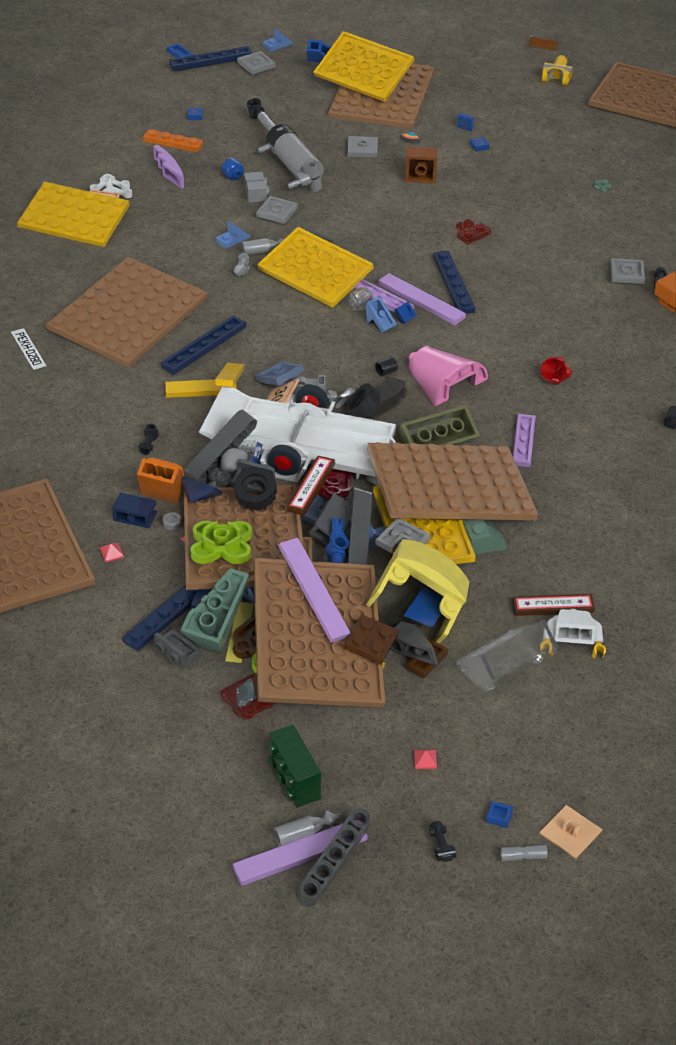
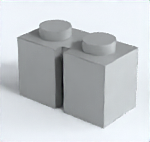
[244,172,269,202]

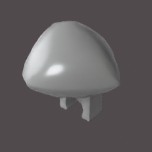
[220,448,248,477]

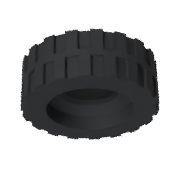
[344,383,381,419]
[234,467,277,511]

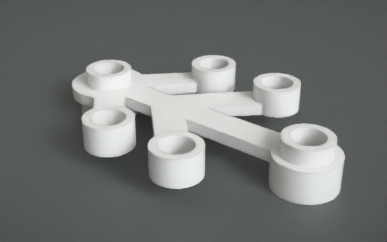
[90,174,132,198]

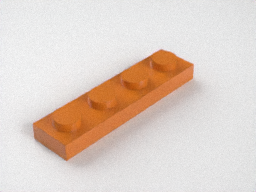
[143,129,203,152]

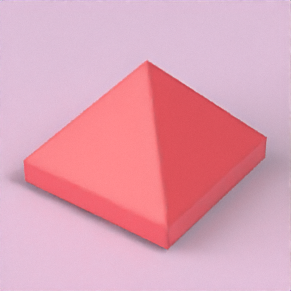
[100,543,124,563]
[414,750,437,769]

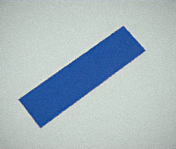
[404,574,466,627]

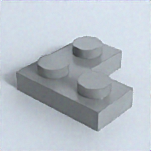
[376,518,430,553]

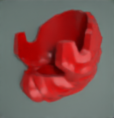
[540,356,573,385]

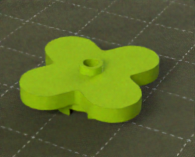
[191,521,252,564]

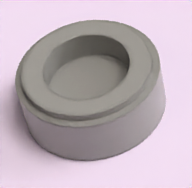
[162,512,182,530]

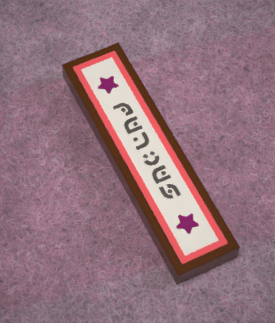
[287,455,336,515]
[512,594,595,616]

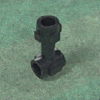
[654,267,667,288]
[139,424,159,455]
[429,821,456,862]

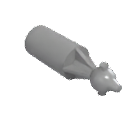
[241,238,284,256]
[273,810,340,847]

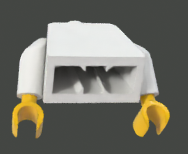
[542,609,606,659]

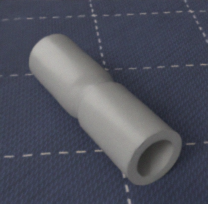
[500,845,548,862]

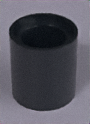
[375,356,398,377]
[663,406,676,429]

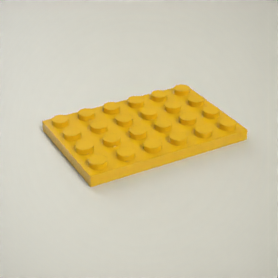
[313,31,415,102]
[17,181,130,247]
[257,227,374,308]
[373,486,476,564]

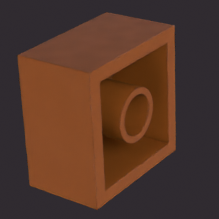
[405,146,438,183]

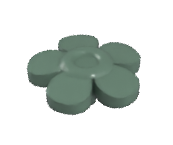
[594,179,612,192]

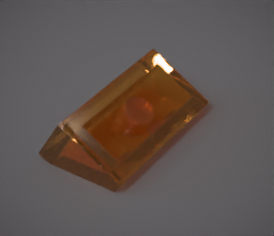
[529,36,559,51]

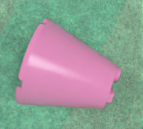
[408,346,488,406]

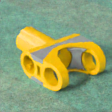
[542,55,573,86]

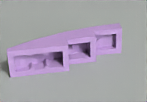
[153,144,184,189]

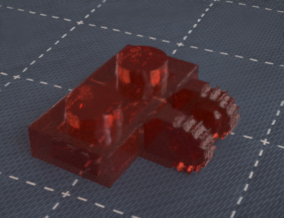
[456,219,491,245]

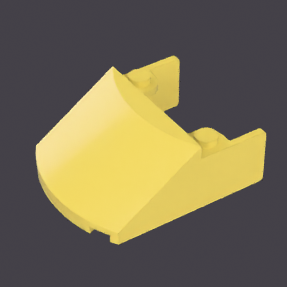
[366,539,469,644]

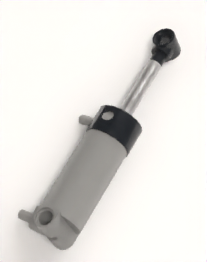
[247,98,324,192]

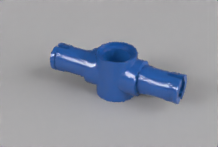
[326,518,349,563]

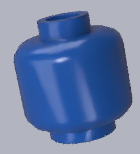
[222,158,244,180]

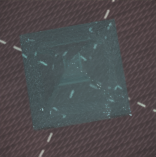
[236,678,256,707]

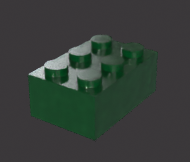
[267,724,321,808]

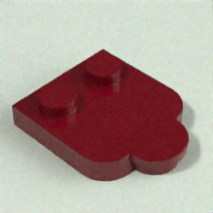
[318,471,352,500]

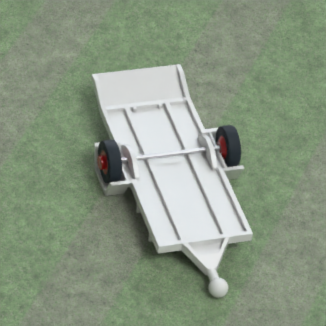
[199,385,396,482]

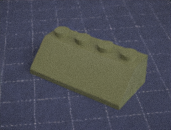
[397,404,480,445]

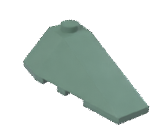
[462,519,507,554]
[180,568,249,654]

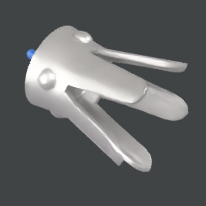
[333,388,355,412]

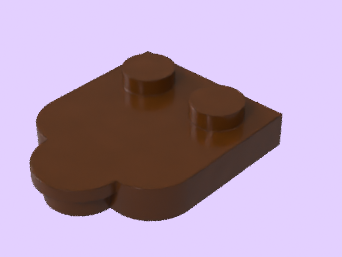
[233,615,256,659]

